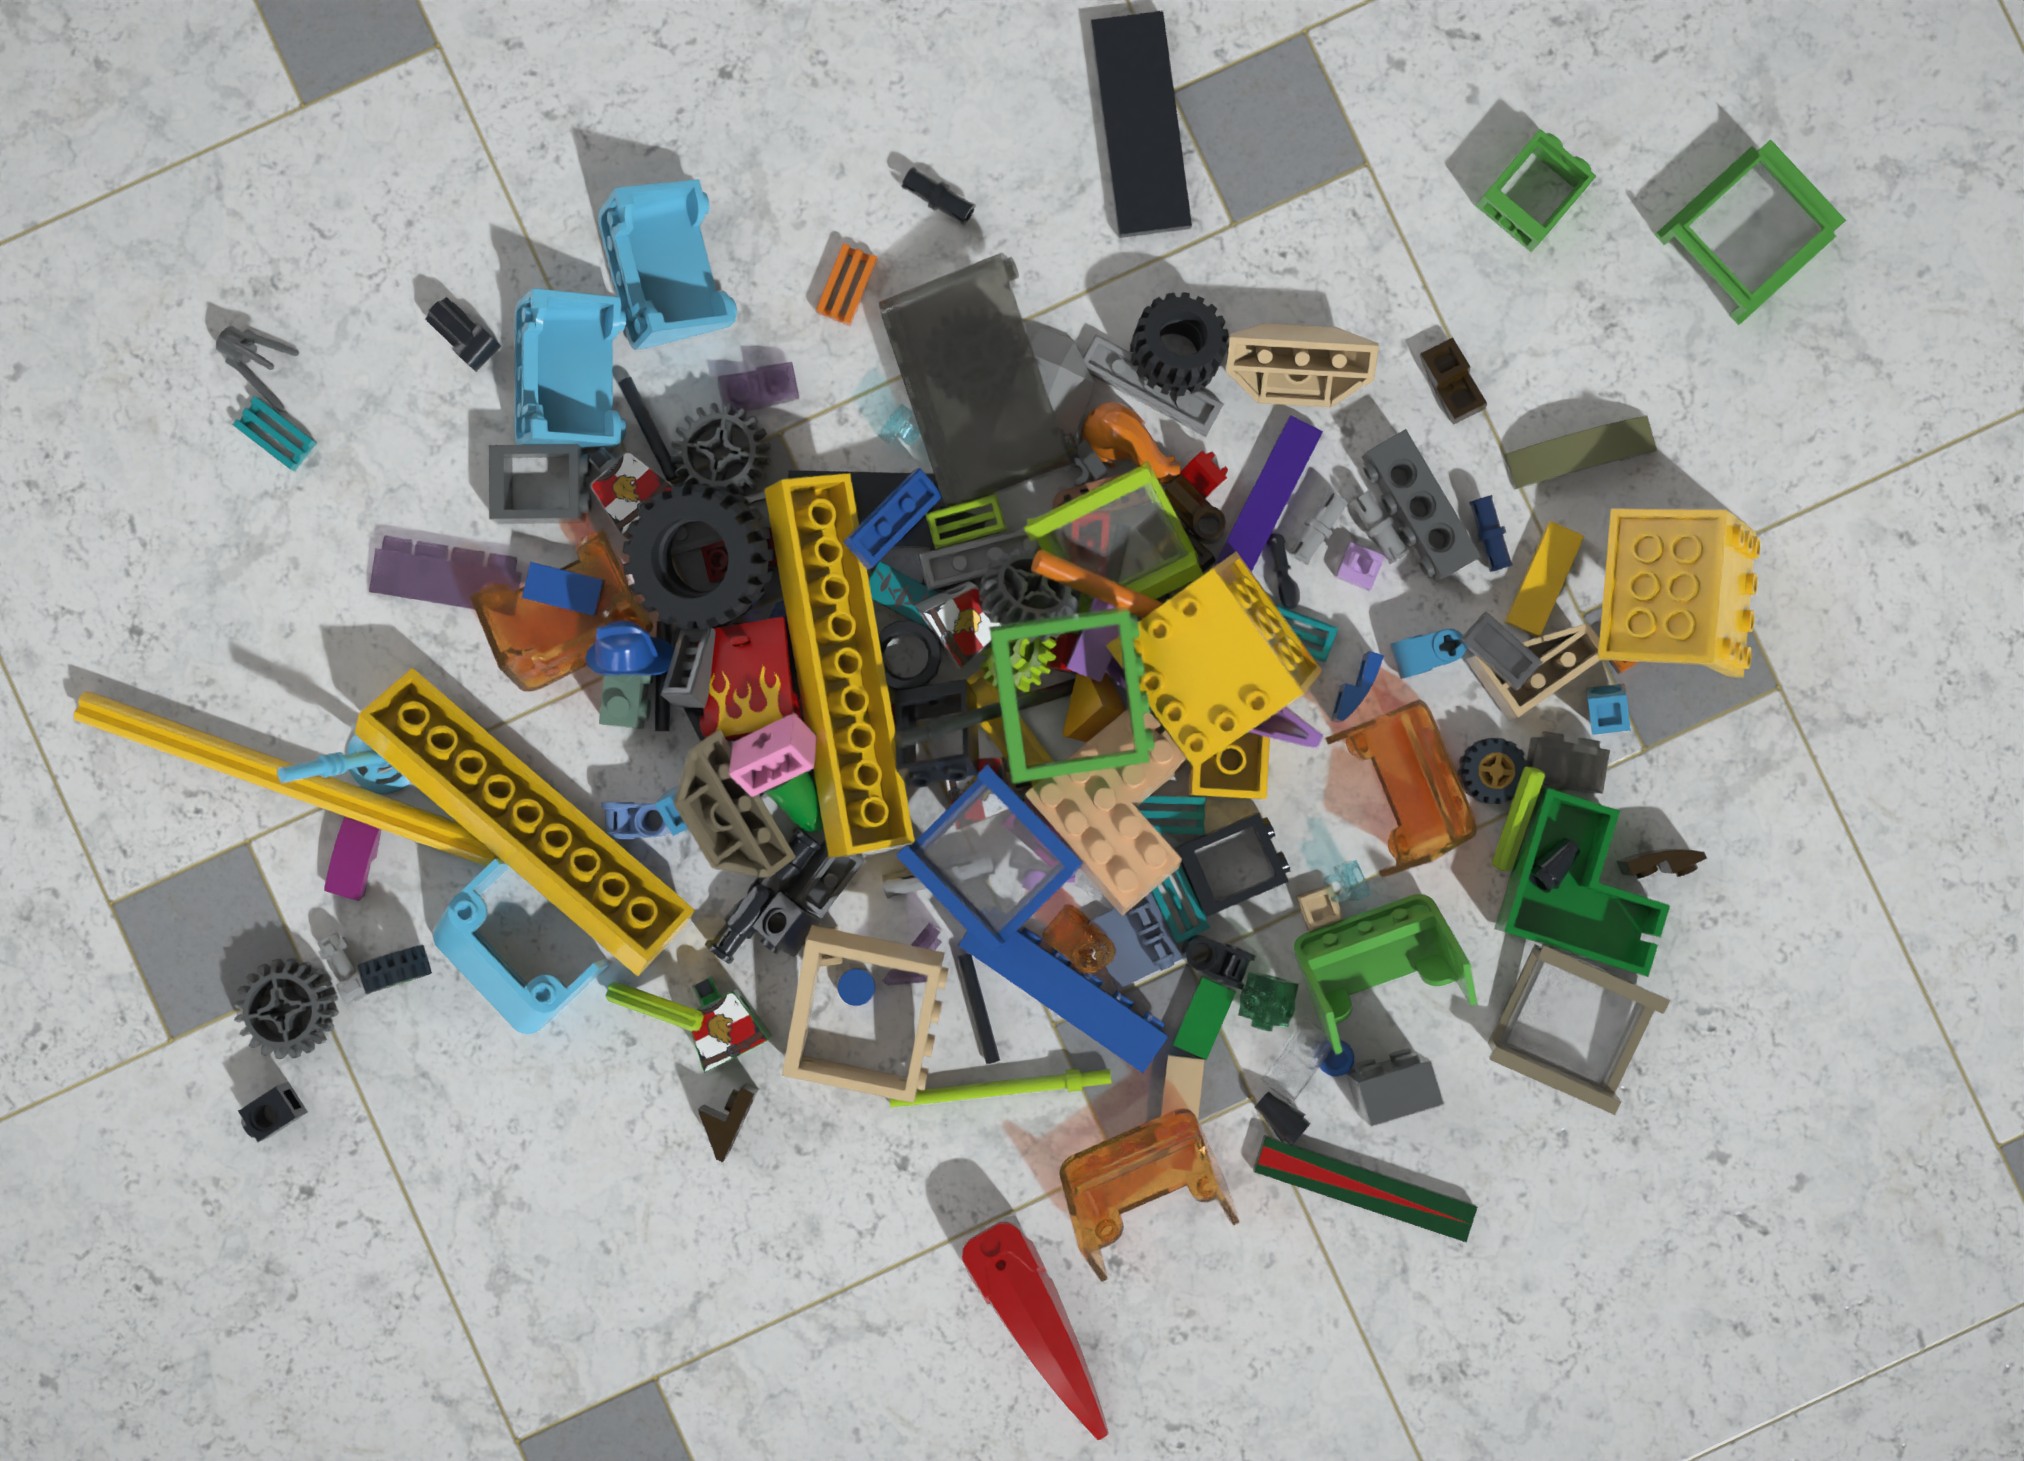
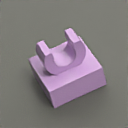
[1335,542,1385,591]

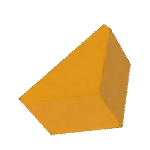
[1062,672,1126,743]

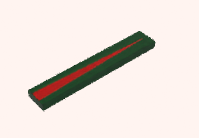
[1253,1135,1478,1242]

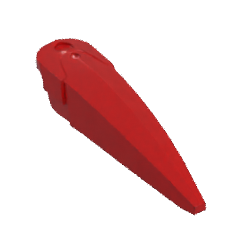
[962,1222,1109,1440]

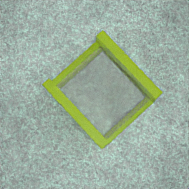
[1024,460,1204,614]

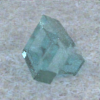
[876,403,921,446]

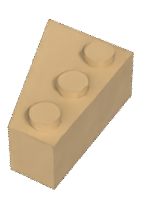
[1465,623,1601,719]

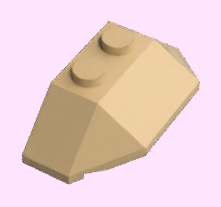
[1226,323,1379,407]

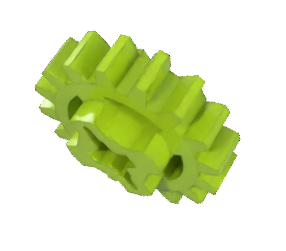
[980,636,1056,694]

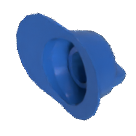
[586,621,675,675]

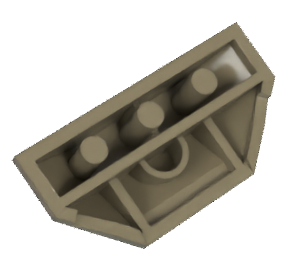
[673,730,796,878]

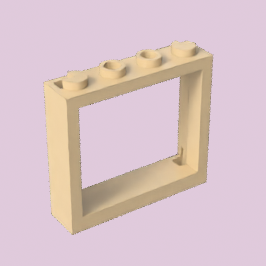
[782,925,949,1103]

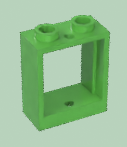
[1476,129,1597,252]

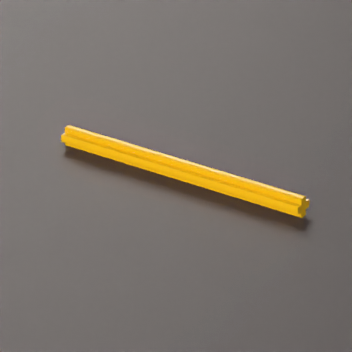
[74,691,499,867]

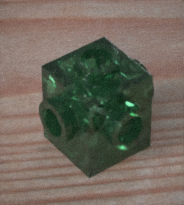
[1238,972,1299,1032]

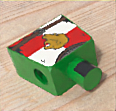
[691,976,772,1073]

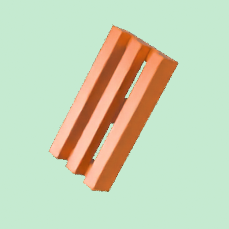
[816,243,878,327]

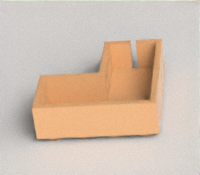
[1025,708,1187,916]

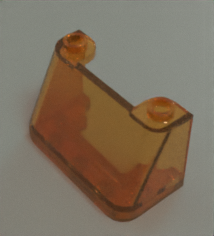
[470,529,653,692]

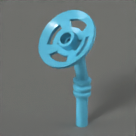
[278,735,411,794]

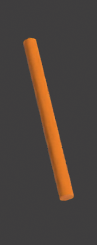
[1031,550,1164,619]

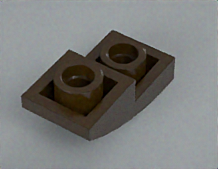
[1616,849,1707,879]

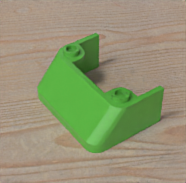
[1294,894,1478,1055]

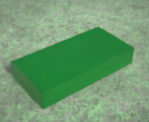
[1172,976,1236,1060]

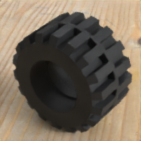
[1130,292,1229,396]

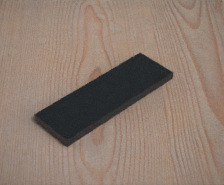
[1091,11,1192,238]

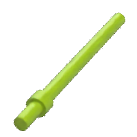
[889,1068,1112,1108]

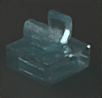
[1323,860,1372,902]

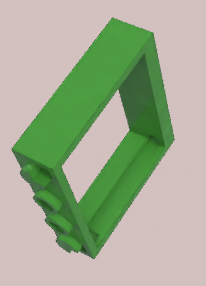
[989,607,1154,783]

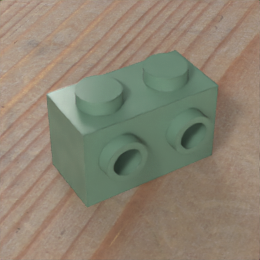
[599,674,654,729]

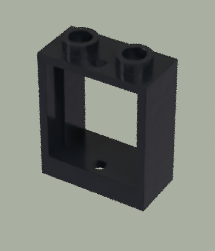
[895,679,980,787]
[1174,813,1291,917]

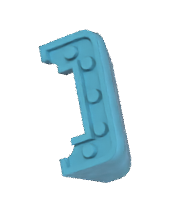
[598,179,737,350]
[514,288,626,447]

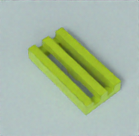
[926,494,1007,550]

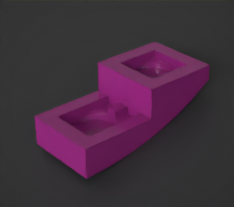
[324,817,382,901]

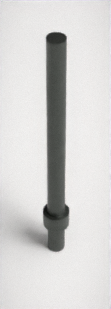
[894,678,1075,748]

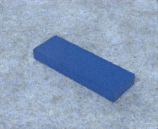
[843,468,944,570]

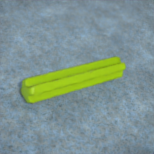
[1492,767,1545,871]
[605,982,704,1031]

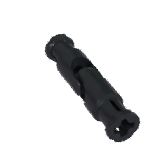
[705,826,822,964]

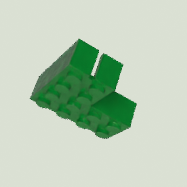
[1494,788,1670,977]

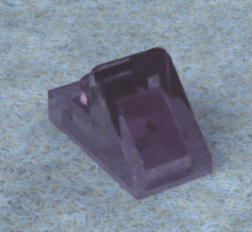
[882,921,942,986]

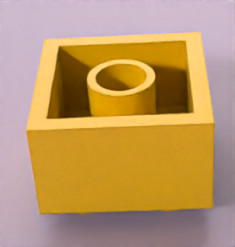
[1188,732,1270,799]

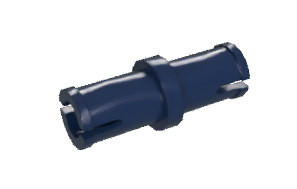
[1469,495,1513,572]

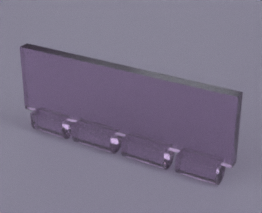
[369,535,522,616]

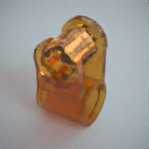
[1042,904,1116,974]

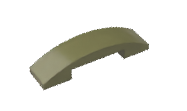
[1505,416,1657,489]

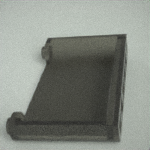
[879,252,1078,507]

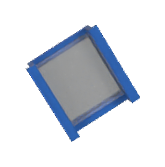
[896,765,1083,954]

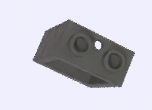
[489,444,592,524]

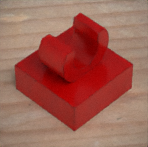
[1178,450,1228,499]

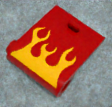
[698,617,802,742]

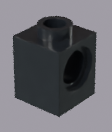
[752,891,821,957]
[238,1082,308,1142]

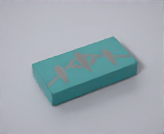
[869,561,939,628]

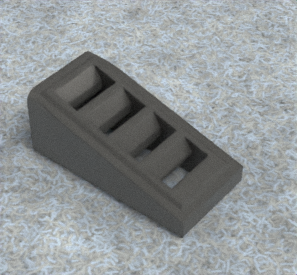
[661,628,716,708]

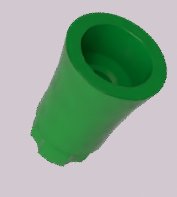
[763,771,823,832]

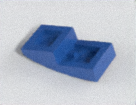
[1331,651,1384,723]

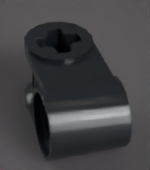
[1181,935,1256,990]

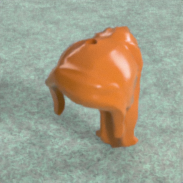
[1081,402,1180,485]

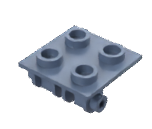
[1085,891,1183,990]

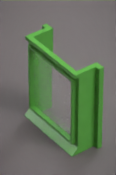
[1655,139,1847,325]

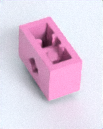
[729,713,816,797]

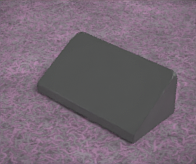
[787,839,866,919]

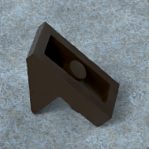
[698,1083,759,1162]

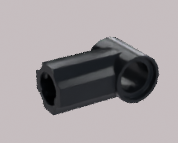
[425,297,502,372]

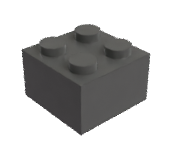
[1346,1049,1444,1127]

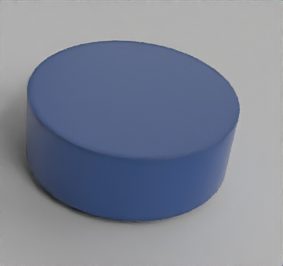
[838,968,876,1006]
[1316,1039,1354,1077]

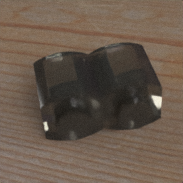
[1527,731,1610,794]

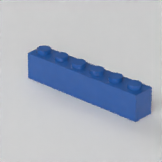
[958,906,1169,1073]

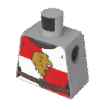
[589,447,675,540]
[915,580,1001,669]

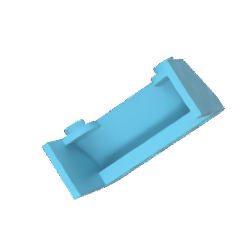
[433,858,610,1034]

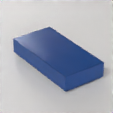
[522,562,605,616]

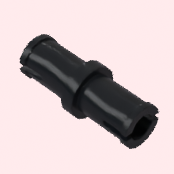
[902,167,976,225]

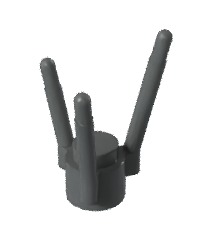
[216,326,299,412]

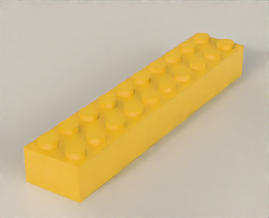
[764,473,915,858]
[354,668,695,976]

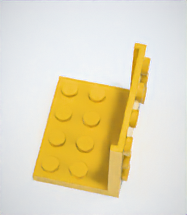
[1598,509,1761,678]
[1106,551,1322,768]

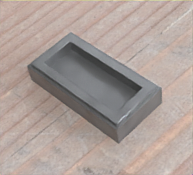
[1459,612,1543,690]

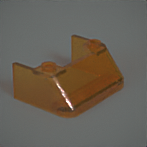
[1325,700,1477,878]
[1059,1109,1240,1282]

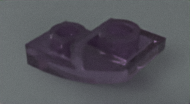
[717,362,799,414]

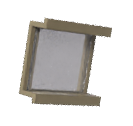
[1488,944,1670,1115]

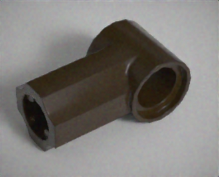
[1164,475,1226,545]

